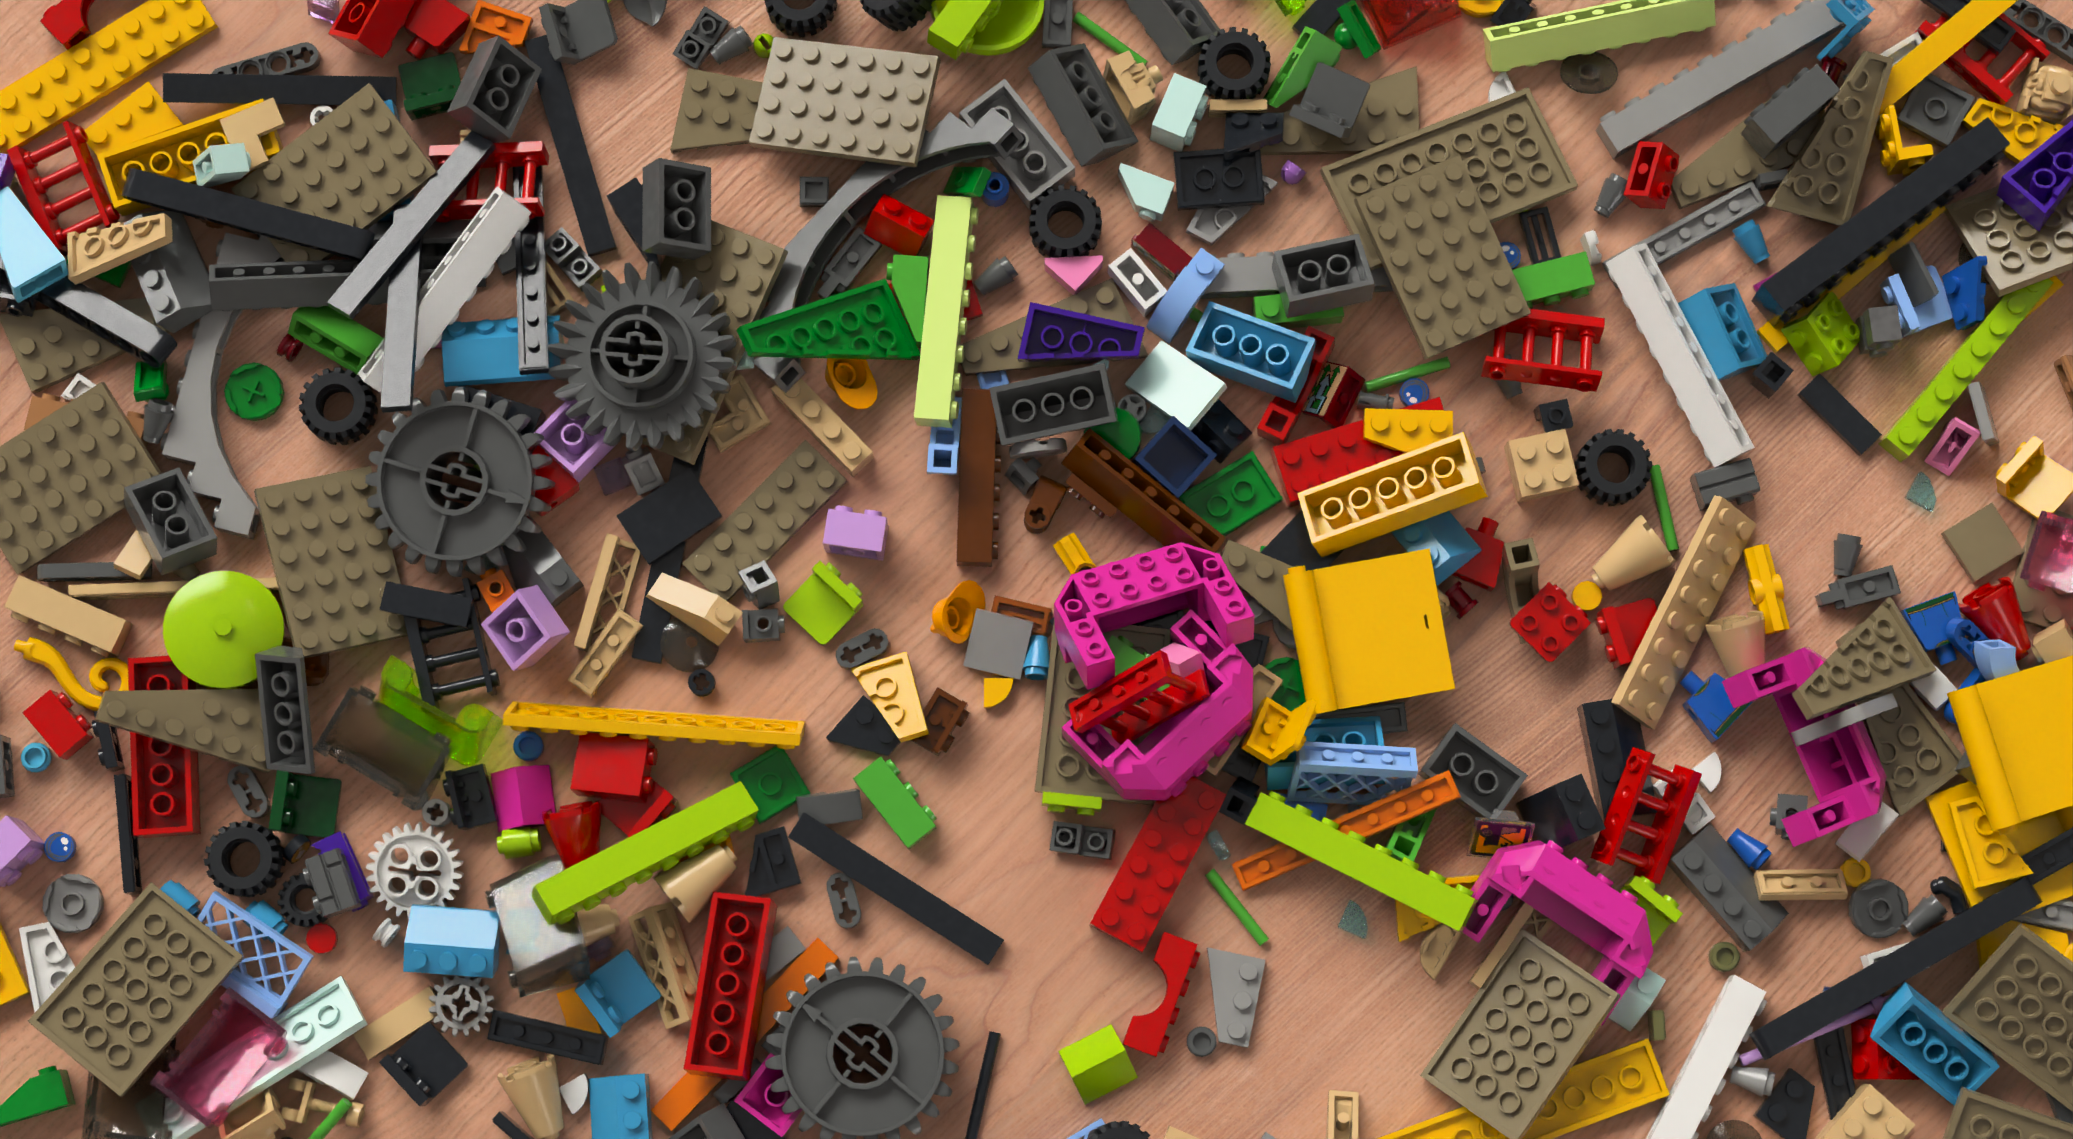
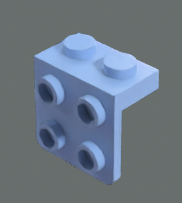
[1880,265,1953,338]

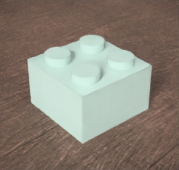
[1150,73,1209,152]

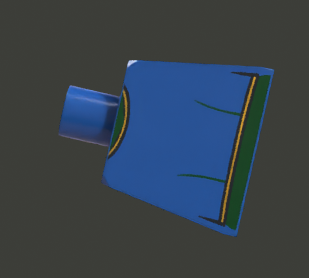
[1900,591,1965,665]
[1680,670,1752,743]

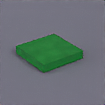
[730,745,811,825]

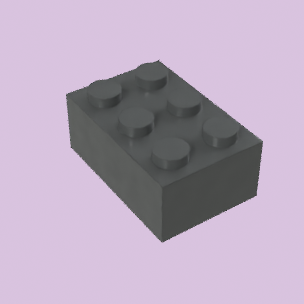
[447,36,542,143]
[1741,64,1840,159]
[642,158,711,260]
[1272,234,1375,318]
[124,467,217,576]
[1417,723,1528,823]

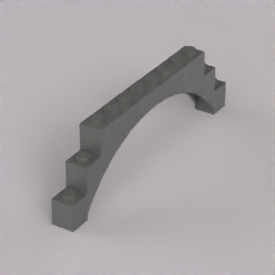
[753,108,1024,393]

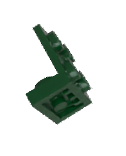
[398,52,461,121]
[269,770,342,838]

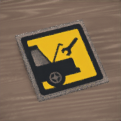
[1467,809,1535,858]

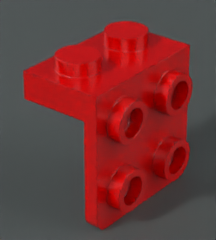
[1510,582,1591,663]
[1595,598,1657,669]
[599,780,677,837]
[1851,1019,1920,1080]

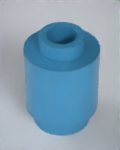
[160,880,200,917]
[243,900,289,943]

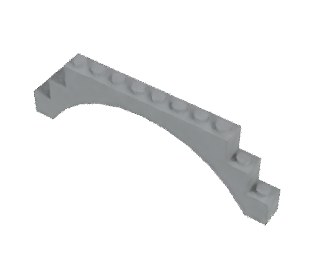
[161,232,285,540]

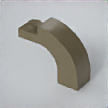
[1502,538,1540,644]

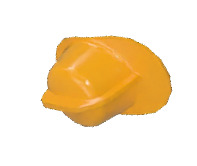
[825,358,878,409]
[930,580,986,644]

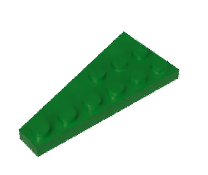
[736,278,920,360]

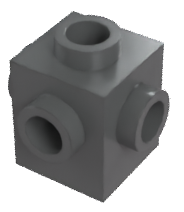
[1770,794,1808,840]

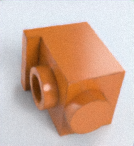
[476,568,516,613]

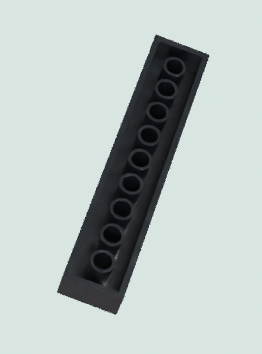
[1751,117,2010,327]

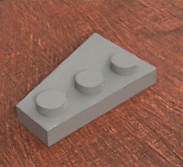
[1186,174,1278,246]
[1207,947,1266,1048]

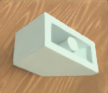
[193,143,251,188]
[1118,163,1175,222]
[1608,968,1666,1032]

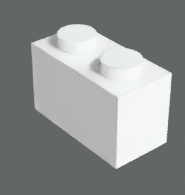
[1108,248,1167,317]

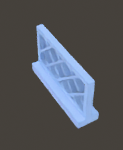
[1287,741,1418,805]
[197,891,314,1019]

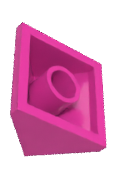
[491,765,556,832]
[734,1052,802,1137]

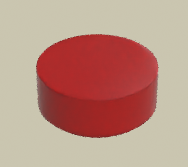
[306,923,338,954]

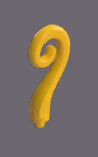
[14,637,129,711]

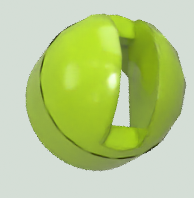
[753,33,773,58]

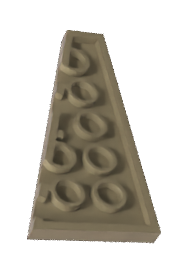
[1767,51,1894,226]
[1260,66,1419,155]
[670,68,763,153]
[1671,79,1825,209]
[1836,623,1962,818]
[95,689,271,773]

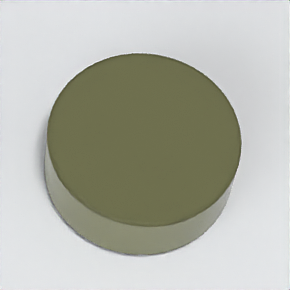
[1708,942,1740,972]

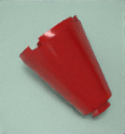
[1958,577,2031,661]
[542,801,601,870]

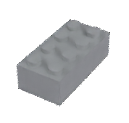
[959,79,1076,210]

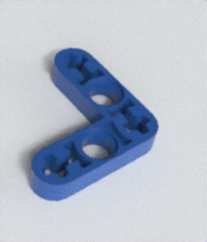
[1944,617,1989,725]

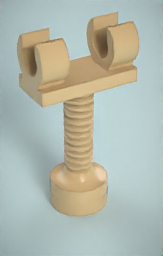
[281,1077,365,1128]

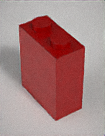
[570,732,658,803]

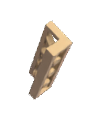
[574,533,641,652]
[1468,901,1554,990]
[628,902,698,1030]

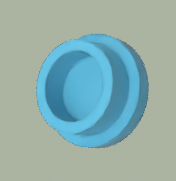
[21,743,52,772]

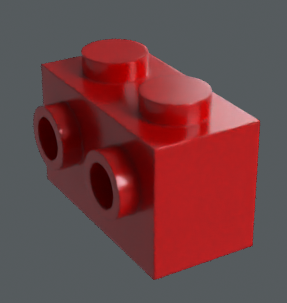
[1623,141,1680,209]
[863,194,934,256]
[22,690,94,760]

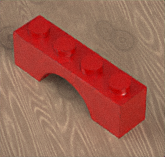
[40,0,95,50]
[1257,326,1335,445]
[1122,932,1200,1057]

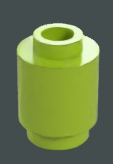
[497,826,542,859]

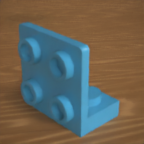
[1816,0,1875,61]
[575,949,661,1038]

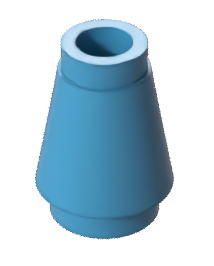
[1732,219,1770,264]
[1022,635,1050,680]

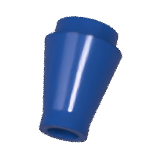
[1726,828,1772,870]

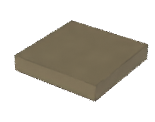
[1941,503,2024,583]

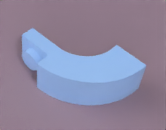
[1146,248,1225,344]
[927,397,962,475]
[1974,639,2020,681]

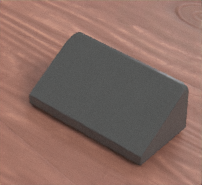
[1888,241,1939,307]

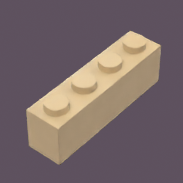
[771,378,874,478]
[4,575,133,657]

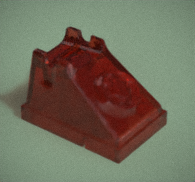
[1360,0,1462,50]

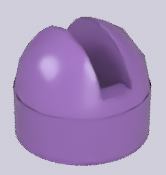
[1281,160,1306,185]

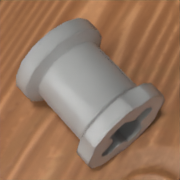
[422,799,451,827]

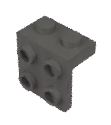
[539,0,618,65]

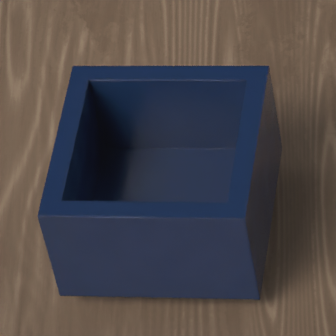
[1131,416,1217,499]

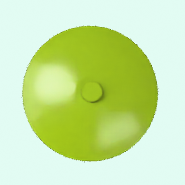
[930,0,1044,56]
[163,571,284,689]

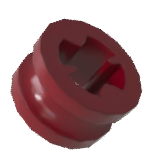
[277,334,303,362]

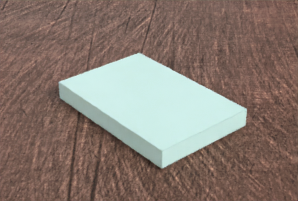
[1125,340,1227,431]

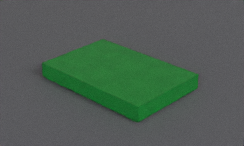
[1179,451,1283,536]

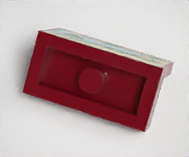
[1131,223,1193,282]
[1302,361,1365,429]

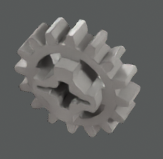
[429,975,494,1037]

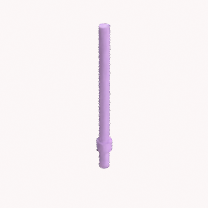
[1738,993,1893,1067]

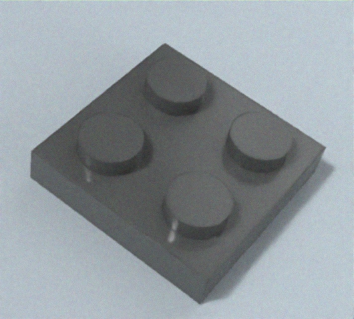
[1897,74,1975,148]

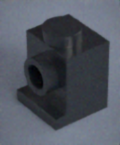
[1751,352,1794,399]
[1219,776,1260,825]

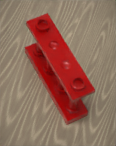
[1915,13,2050,106]
[7,120,120,257]
[429,141,549,222]
[1481,308,1605,392]
[1068,650,1210,745]
[1590,747,1702,885]

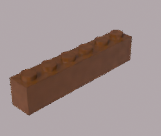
[956,389,1001,567]
[1061,428,1226,553]

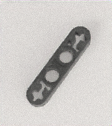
[2003,0,2073,65]
[211,42,321,75]
[37,562,152,582]

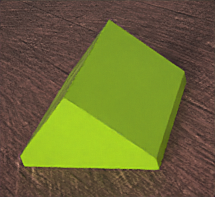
[1058,1024,1138,1105]

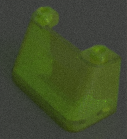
[377,655,503,766]

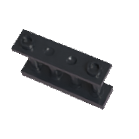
[404,578,500,711]

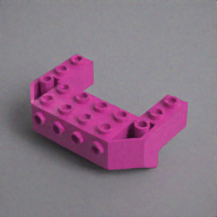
[1054,542,1255,690]
[1061,609,1253,800]
[1722,647,1887,847]
[1462,840,1654,1026]

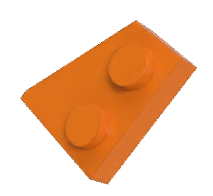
[459,0,533,54]

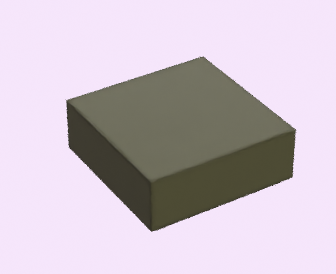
[1647,1010,1666,1041]

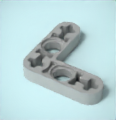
[1791,693,1898,747]

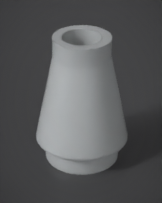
[1729,1066,1776,1097]

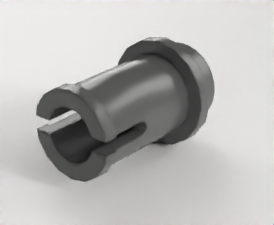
[1357,391,1394,410]

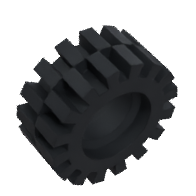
[277,873,327,927]

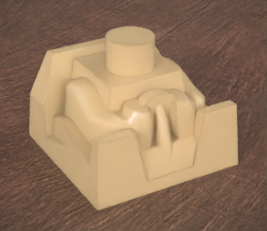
[1103,51,1163,126]
[2016,57,2073,126]
[217,1086,286,1139]

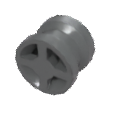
[1118,394,1147,424]

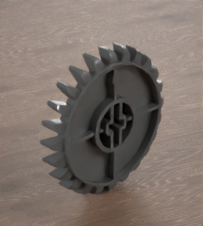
[548,261,737,451]
[365,387,555,577]
[765,957,960,1139]

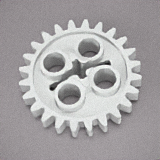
[366,822,464,919]

